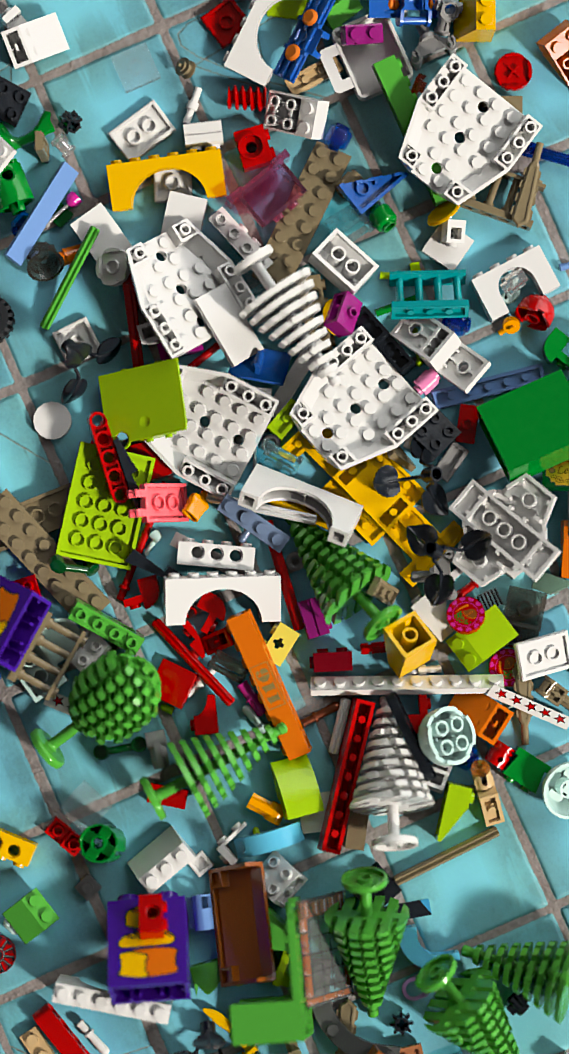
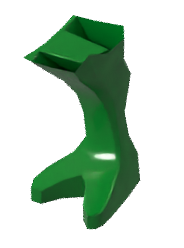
[0,109,55,150]

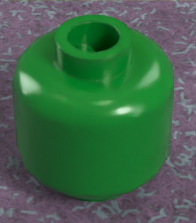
[369,204,397,232]

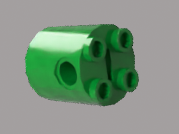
[0,159,35,216]

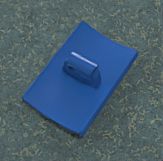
[228,348,291,386]

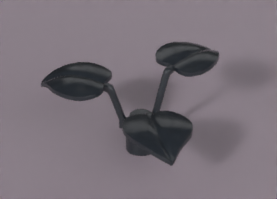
[61,337,122,404]
[373,438,448,516]
[406,524,492,606]
[174,1021,226,1054]

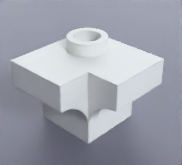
[419,763,452,794]

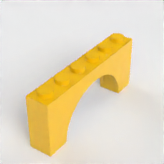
[106,146,227,212]

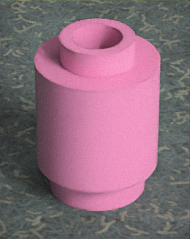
[413,368,441,396]

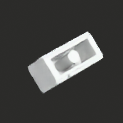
[183,120,224,152]

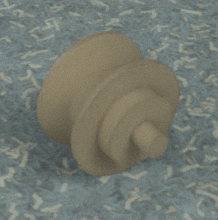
[175,57,196,79]

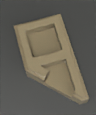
[387,446,416,472]

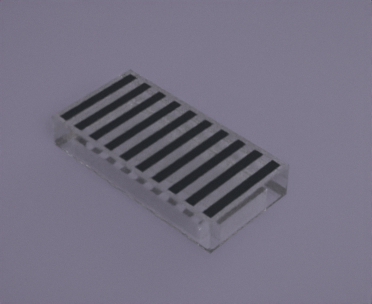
[472,587,504,611]

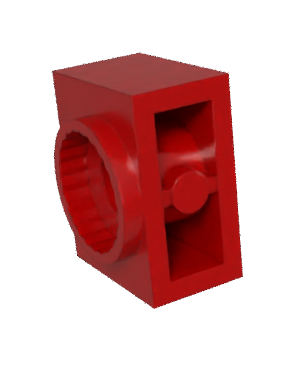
[233,124,276,173]

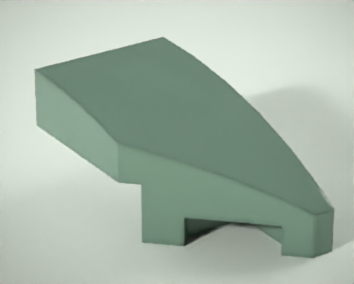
[531,572,569,595]

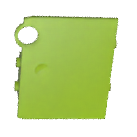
[98,358,187,449]

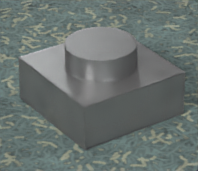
[75,873,102,901]

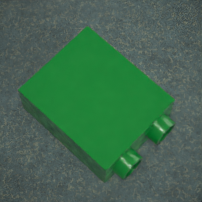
[476,369,569,483]

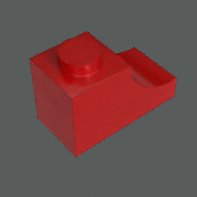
[190,694,219,735]

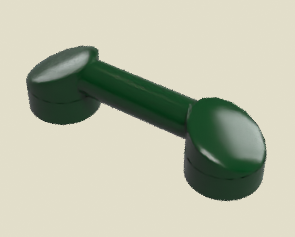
[48,555,100,577]
[93,737,147,760]

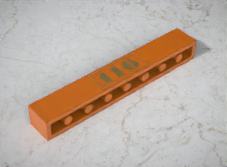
[226,608,312,761]

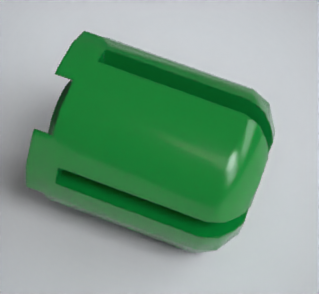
[79,824,126,863]

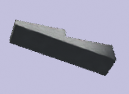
[356,305,416,377]
[112,436,141,510]
[124,549,183,577]

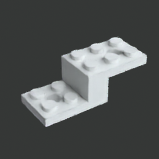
[390,318,491,394]

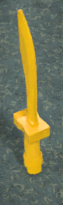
[202,1008,259,1054]

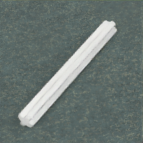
[206,492,317,525]

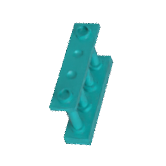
[389,269,469,320]

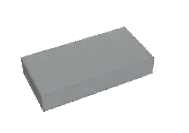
[436,441,469,483]

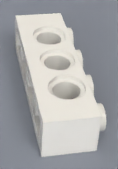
[177,538,256,570]

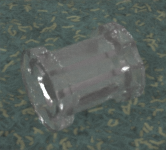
[51,133,76,158]

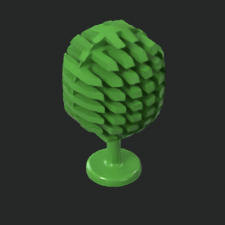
[30,649,162,769]

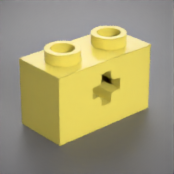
[264,622,300,667]

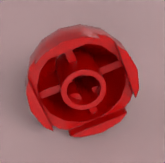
[515,294,555,331]

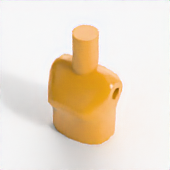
[182,489,209,522]

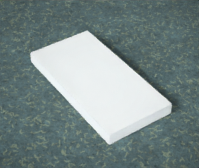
[193,282,264,367]

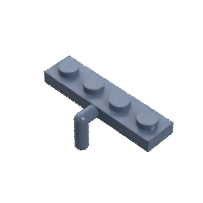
[216,494,290,553]

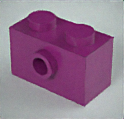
[324,290,363,338]

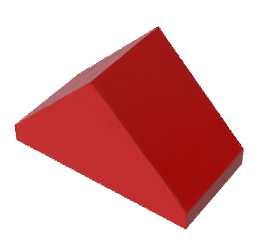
[201,627,234,655]

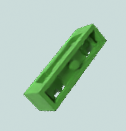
[67,598,145,655]

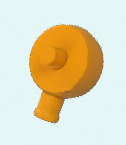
[498,316,520,336]

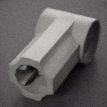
[145,729,170,770]

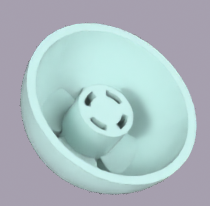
[542,762,569,819]

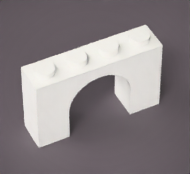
[470,245,560,323]

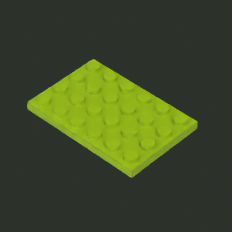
[55,441,156,570]

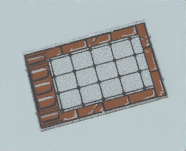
[296,890,355,1008]

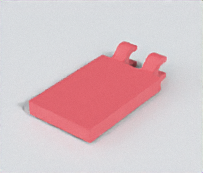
[127,483,189,523]

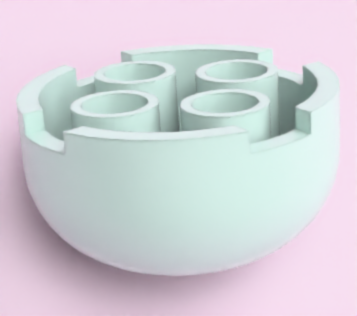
[418,706,476,766]

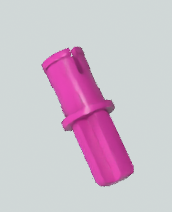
[237,680,266,717]

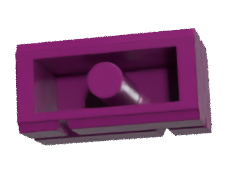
[340,23,384,46]
[297,597,333,639]

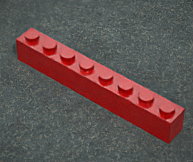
[317,698,376,855]

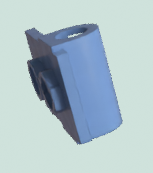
[186,893,214,931]

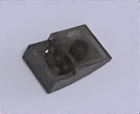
[503,586,547,649]

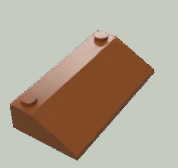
[208,861,276,987]

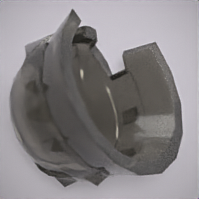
[26,241,64,281]

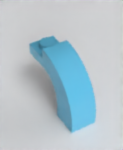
[233,821,305,858]
[400,924,460,968]

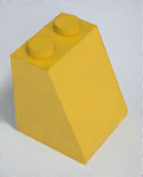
[453,0,496,42]
[383,610,437,678]

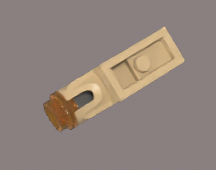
[471,760,505,827]

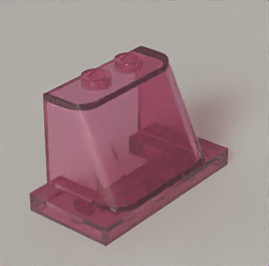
[226,149,307,229]

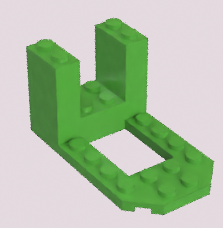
[227,896,314,1046]

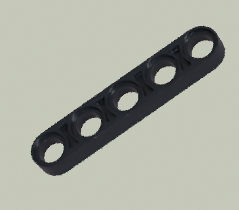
[385,691,436,782]

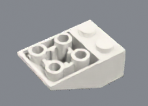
[1,12,70,69]
[263,90,330,139]

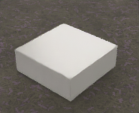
[188,850,214,878]

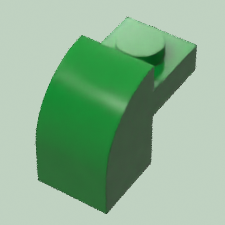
[542,327,569,371]

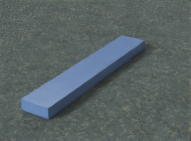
[4,161,79,266]
[430,363,545,410]

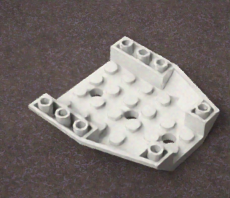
[398,53,543,206]
[125,218,256,359]
[289,326,439,471]
[145,365,279,500]

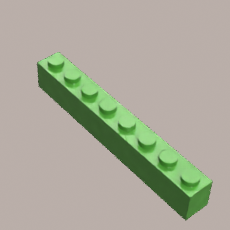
[371,55,448,206]

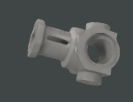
[433,0,463,37]

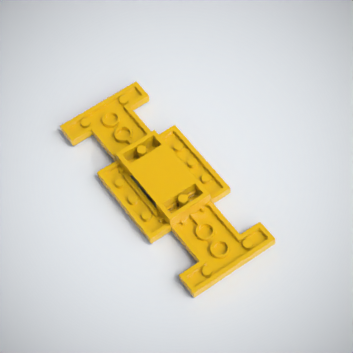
[278,429,464,587]

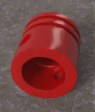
[484,740,515,770]

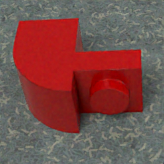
[123,574,160,610]
[197,592,226,634]
[407,694,431,734]

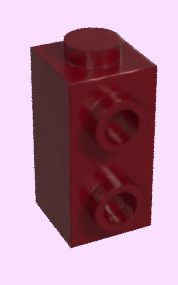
[309,647,353,672]

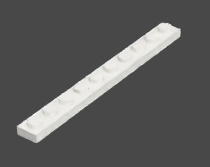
[311,674,504,696]

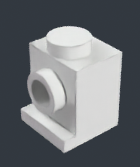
[441,219,466,247]

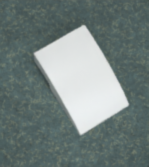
[161,191,208,234]
[70,203,132,262]

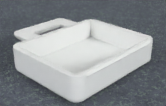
[320,15,413,101]

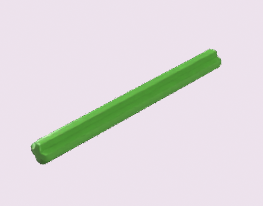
[40,226,100,330]

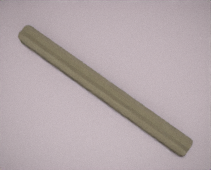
[394,826,499,885]

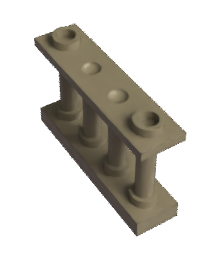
[460,172,546,231]
[7,612,88,701]

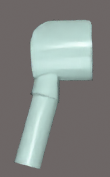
[143,529,162,556]

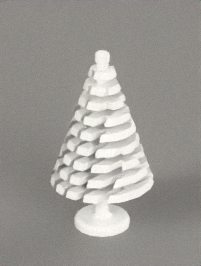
[232,244,341,387]
[350,695,435,852]

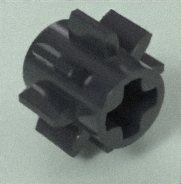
[58,110,83,134]
[506,992,530,1016]
[389,1010,414,1036]

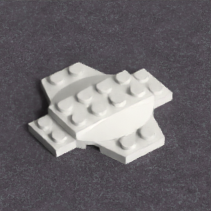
[448,473,561,587]

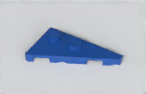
[337,171,409,216]

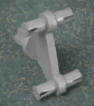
[411,25,458,71]
[411,550,458,601]

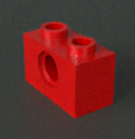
[138,893,168,940]

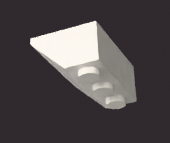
[308,228,379,295]
[127,825,196,894]

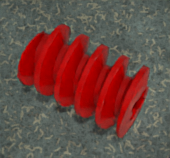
[227,85,267,112]

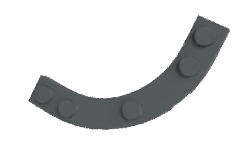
[310,958,401,1054]

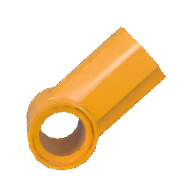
[246,792,284,826]

